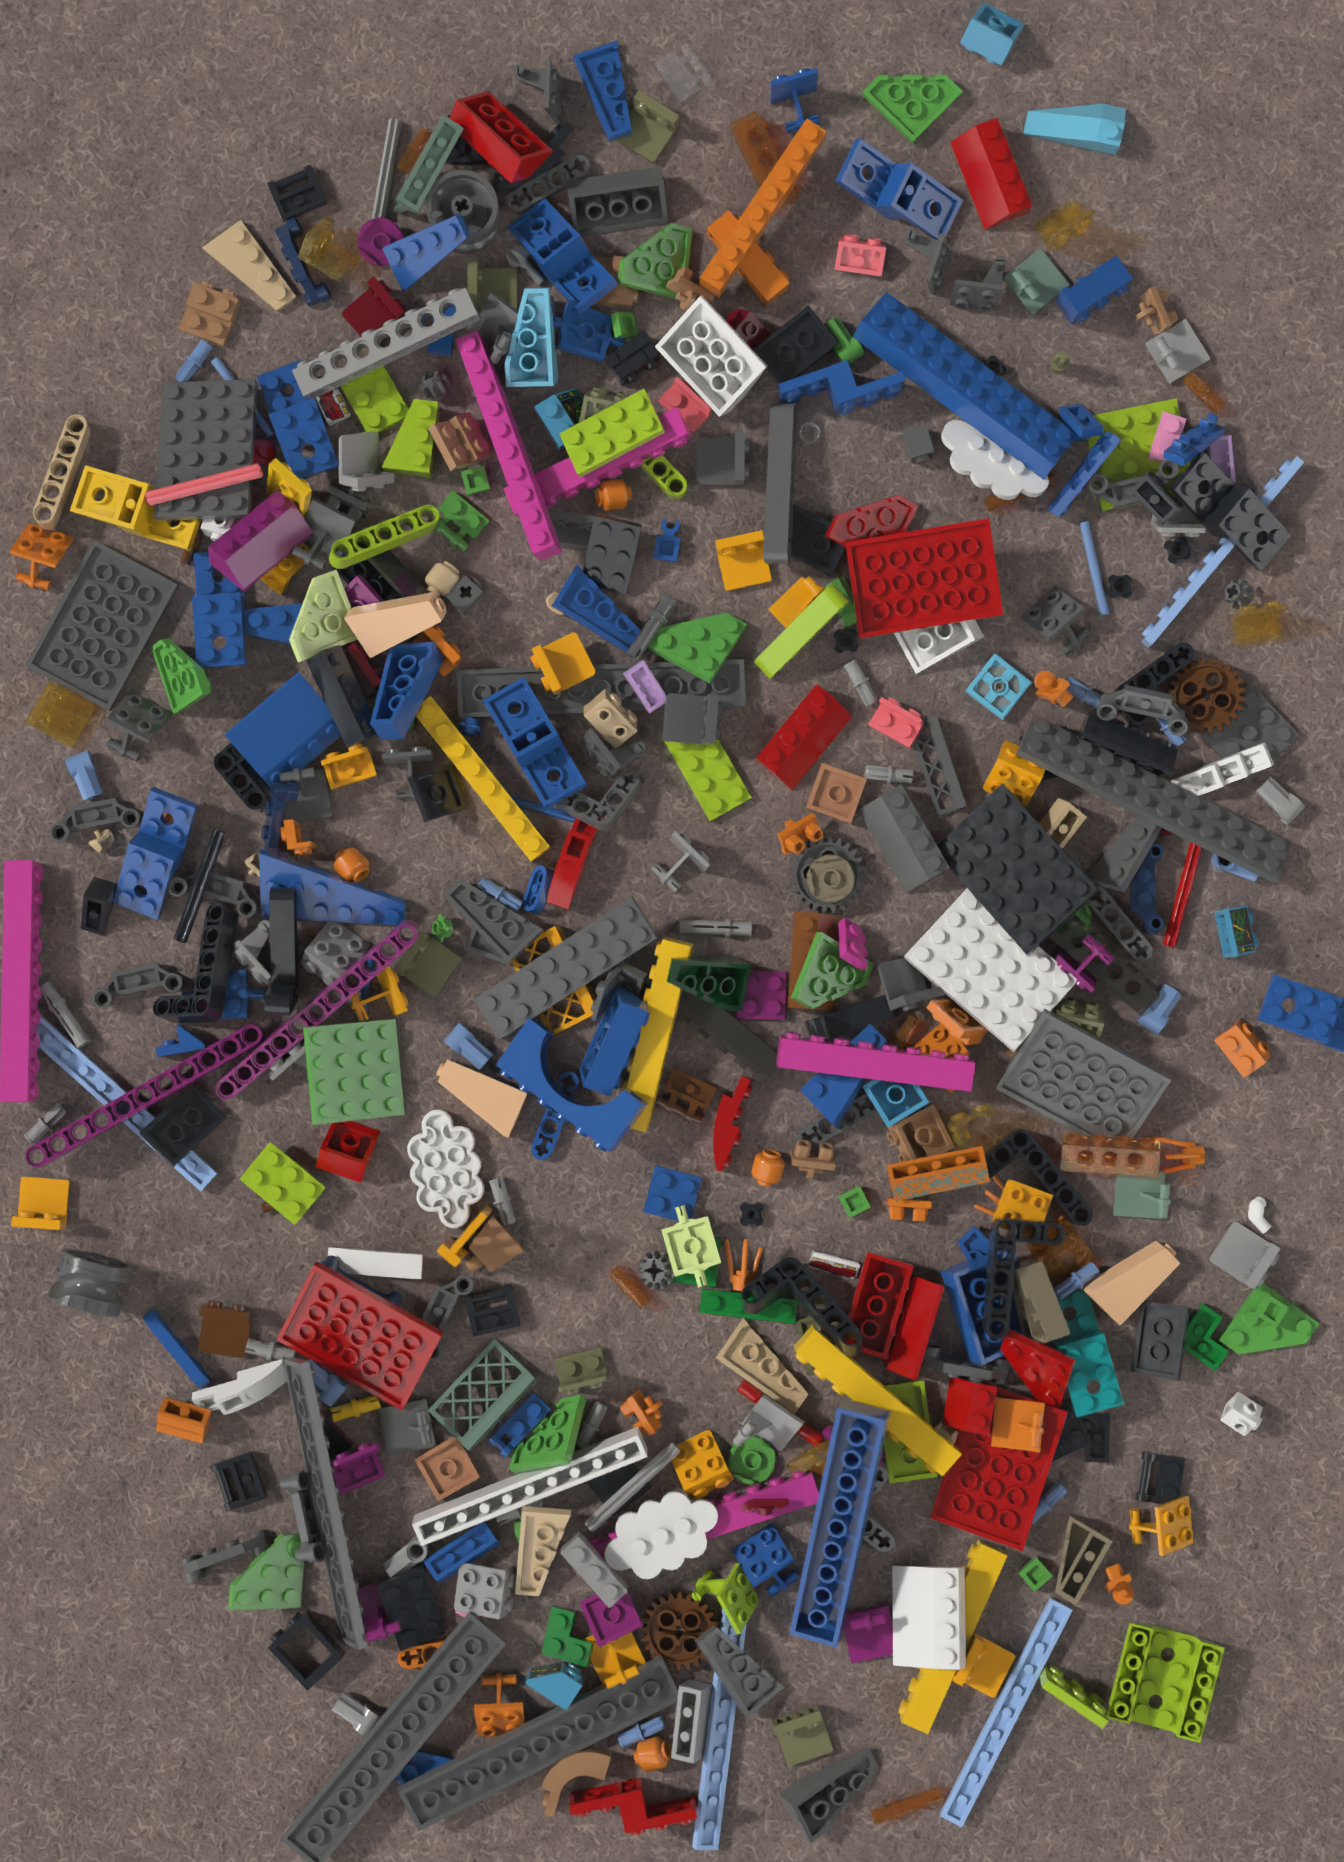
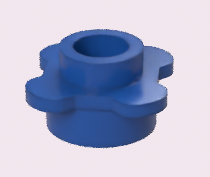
[458,717,482,737]

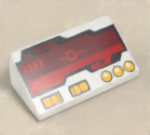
[316,375,351,426]
[808,1250,860,1279]

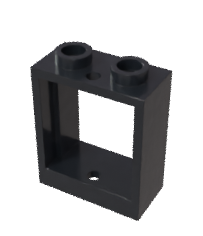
[268,1610,346,1691]

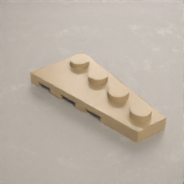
[202,220,297,312]
[715,1318,808,1414]
[515,1506,571,1596]

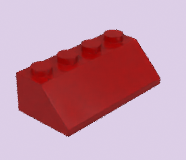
[449,91,553,183]
[950,118,1032,230]
[755,684,852,790]
[846,1252,914,1359]
[882,1274,944,1380]

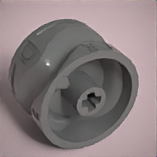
[426,170,501,254]
[48,1248,133,1317]

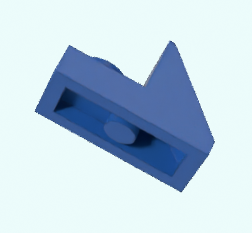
[1059,404,1103,442]
[156,1024,208,1057]

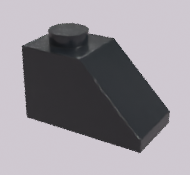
[81,877,117,936]

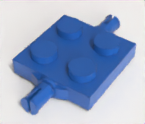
[552,302,625,363]
[182,970,265,1020]

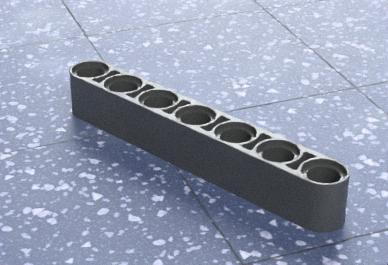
[764,403,797,564]

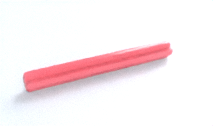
[146,463,263,505]

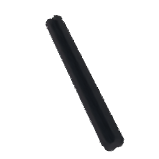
[174,828,226,943]

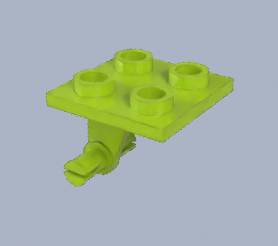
[692,1563,760,1634]

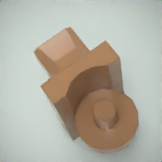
[666,267,715,311]
[1136,286,1178,336]
[790,1139,836,1179]

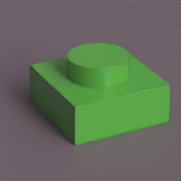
[611,312,638,339]
[461,466,491,496]
[838,1185,871,1218]
[1254,1293,1289,1328]
[1018,1556,1053,1592]

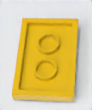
[266,458,312,519]

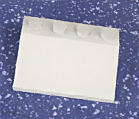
[655,295,767,417]
[894,620,984,674]
[892,1566,966,1670]

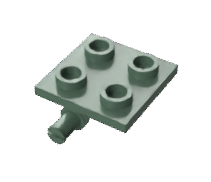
[1003,248,1070,315]
[1113,1168,1171,1219]

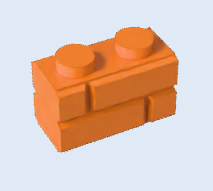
[156,1397,212,1444]

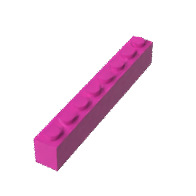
[503,407,692,517]
[776,1032,975,1092]

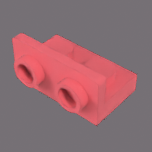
[835,234,886,277]
[658,377,712,434]
[868,697,925,749]

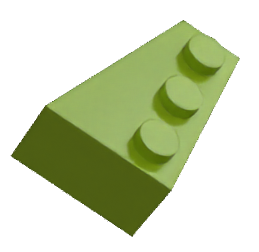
[382,399,440,478]

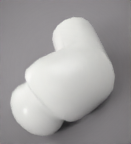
[1248,1196,1271,1234]

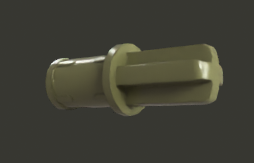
[1050,349,1070,374]

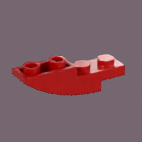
[546,811,601,911]
[713,1076,753,1172]

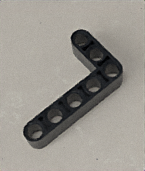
[213,743,269,811]
[265,887,298,1016]
[153,902,238,1023]
[984,1128,1093,1226]
[982,1217,1065,1339]
[741,1257,862,1357]

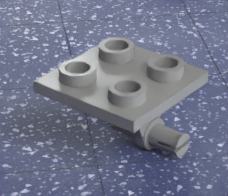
[1145,319,1211,384]
[651,831,710,893]
[235,920,271,986]
[269,1039,307,1081]
[733,1394,804,1451]

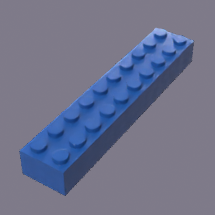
[853,292,1077,480]
[789,1398,891,1648]

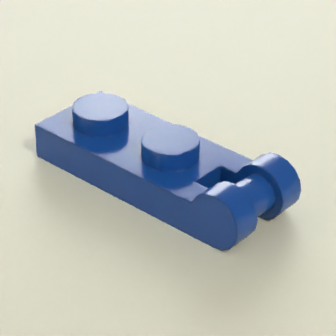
[487,1392,551,1458]

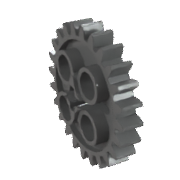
[788,836,866,914]

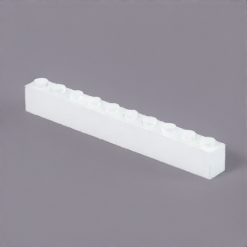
[412,1427,647,1546]

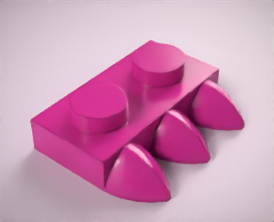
[838,918,868,970]

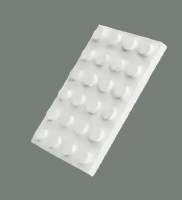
[904,888,1077,1052]

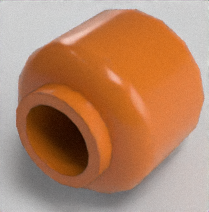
[595,479,632,512]
[334,847,369,883]
[751,1149,785,1187]
[634,1736,671,1772]

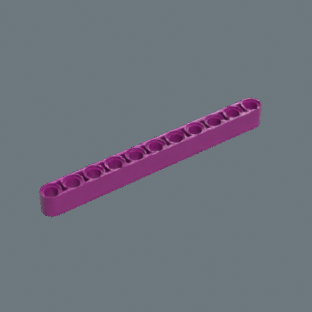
[215,920,420,1100]
[25,1024,264,1168]

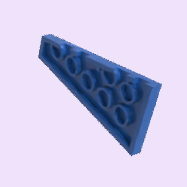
[259,849,406,925]

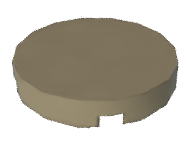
[807,855,855,903]

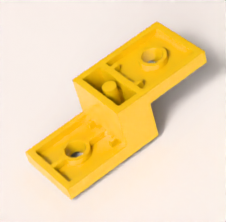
[70,465,201,551]

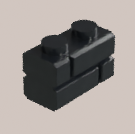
[605,331,661,385]

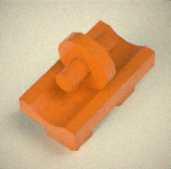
[1034,670,1073,707]
[777,812,823,855]
[886,1196,932,1221]
[620,1389,663,1436]
[1104,1563,1134,1605]

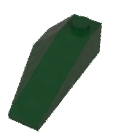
[667,955,752,1011]

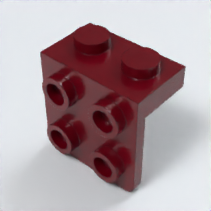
[342,276,406,341]
[727,308,771,350]
[346,643,382,698]

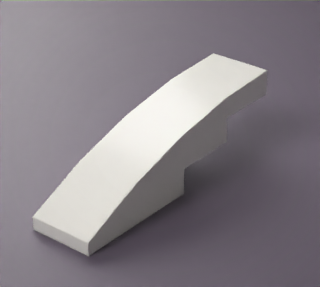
[1170,742,1274,796]
[328,1247,423,1279]

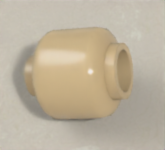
[425,561,461,598]

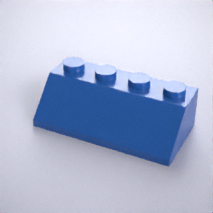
[579,985,650,1096]

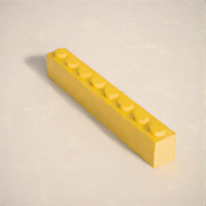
[416,696,551,863]
[621,937,693,1133]
[793,1324,962,1476]
[898,1539,1007,1734]

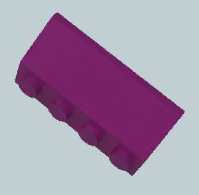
[208,490,313,592]

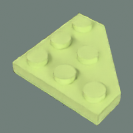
[289,569,357,662]

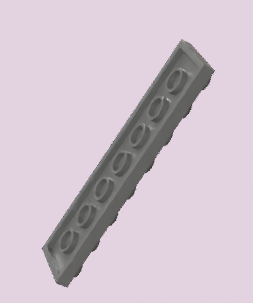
[474,897,659,1040]

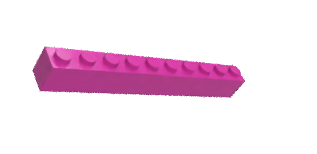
[456,330,563,561]
[0,860,43,1103]
[588,1469,819,1559]

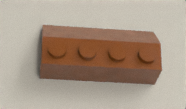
[787,911,841,1011]

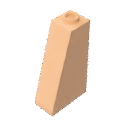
[344,592,447,658]
[436,1059,528,1138]
[1082,1241,1180,1325]

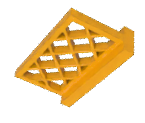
[512,925,597,1036]
[436,1205,493,1267]

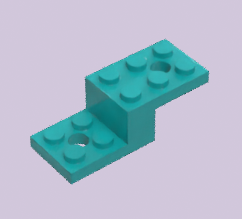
[1052,1289,1124,1417]

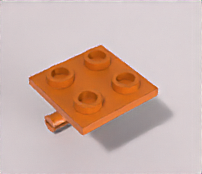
[10,523,74,591]
[913,1024,977,1094]
[991,1397,1045,1452]
[474,1673,525,1737]

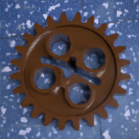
[1167,657,1247,736]
[640,1589,720,1671]

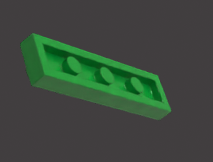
[699,1288,798,1324]

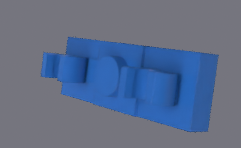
[1163,413,1225,466]
[423,1521,498,1582]

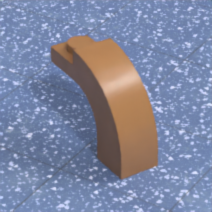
[542,1746,611,1817]

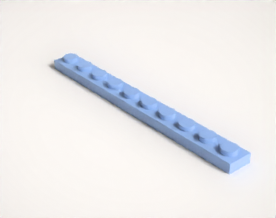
[1141,456,1304,648]
[37,1014,218,1191]
[939,1597,1073,1827]
[692,1608,746,1850]

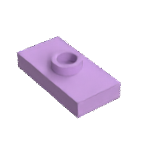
[1207,435,1236,484]
[623,660,667,714]

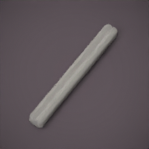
[372,118,402,219]
[585,1442,680,1532]

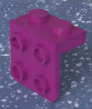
[332,1442,385,1496]

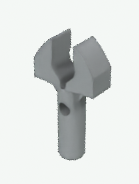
[506,245,545,285]

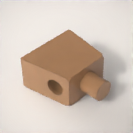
[465,1215,524,1274]

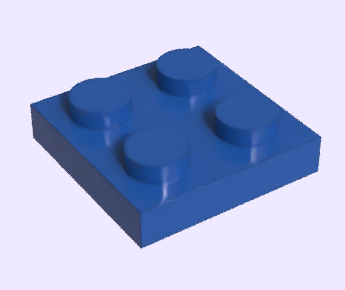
[643,1165,702,1221]

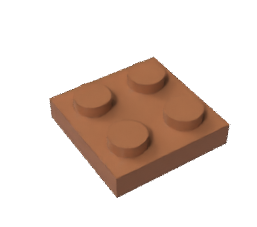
[805,763,867,824]
[414,1436,480,1501]

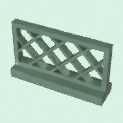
[393,115,464,214]
[428,1339,538,1451]

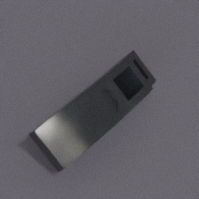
[494,122,574,192]

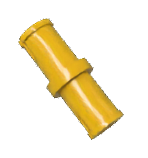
[330,1395,381,1423]

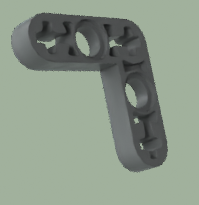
[555,770,641,831]
[863,1464,896,1552]

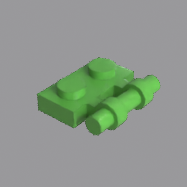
[427,491,490,552]

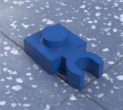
[653,519,680,563]

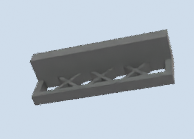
[548,510,633,550]
[913,715,966,816]

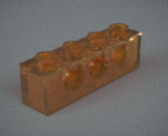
[730,111,799,211]
[1060,1133,1160,1177]

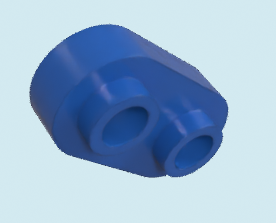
[523,865,553,914]

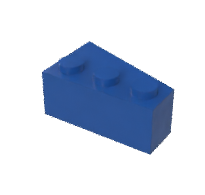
[1055,255,1133,325]
[243,603,303,646]

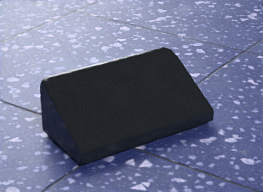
[1130,471,1183,525]
[319,1409,355,1462]

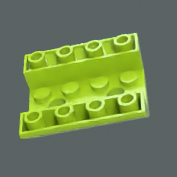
[1106,1622,1225,1743]

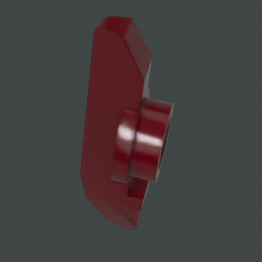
[741,1498,789,1516]

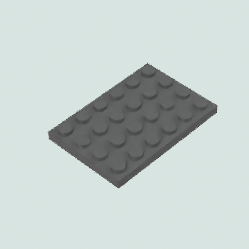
[154,379,258,521]
[25,540,179,711]
[995,1008,1171,1156]

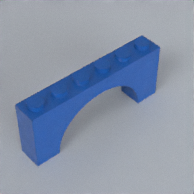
[496,1018,648,1152]

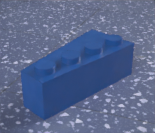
[370,642,445,740]
[800,1024,888,1129]

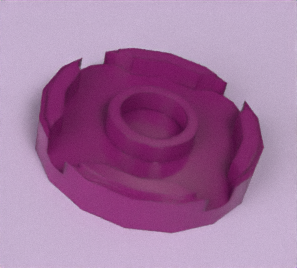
[357,217,404,266]

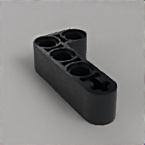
[1112,643,1194,727]
[804,995,900,1040]

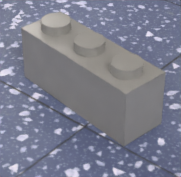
[560,1531,628,1608]
[671,1679,712,1763]

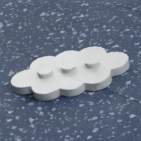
[941,420,1049,500]
[407,1110,485,1228]
[605,1491,718,1579]

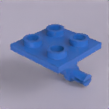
[770,68,819,134]
[732,1523,800,1597]

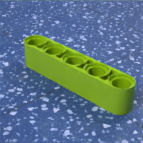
[639,455,687,500]
[329,505,440,569]
[754,583,849,679]

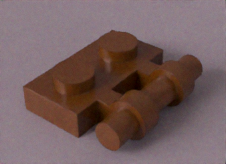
[656,1068,717,1125]

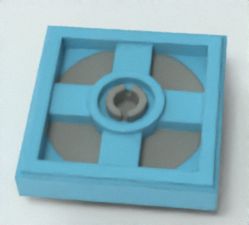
[965,653,1032,720]

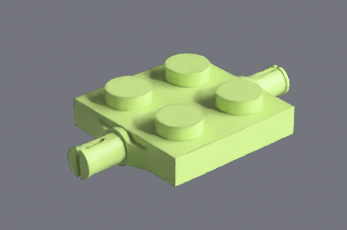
[661,1205,722,1287]

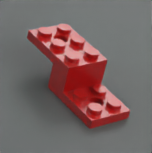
[569,1777,697,1835]

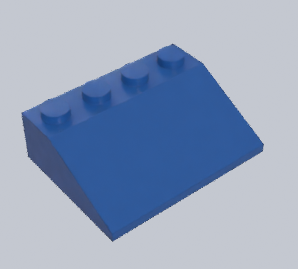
[224,672,341,787]
[941,1250,1037,1365]

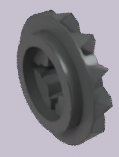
[637,1251,674,1290]

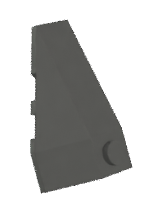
[779,1748,879,1844]

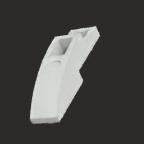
[192,1359,287,1415]

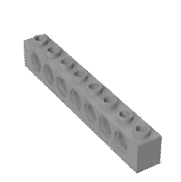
[292,288,481,400]

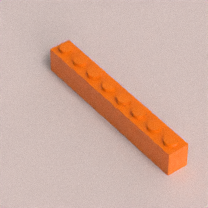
[700,118,827,298]

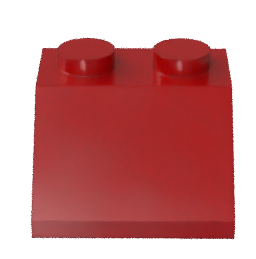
[316,1121,381,1183]
[942,1377,998,1436]

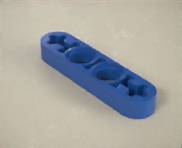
[531,1071,579,1160]
[142,1309,212,1389]

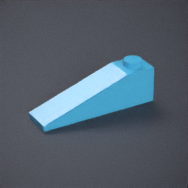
[1023,103,1126,155]
[505,288,558,387]

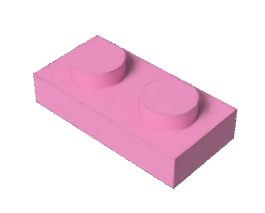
[1148,412,1186,463]

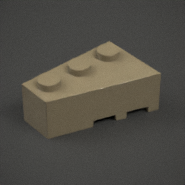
[1012,1259,1071,1343]
[1055,1514,1113,1605]

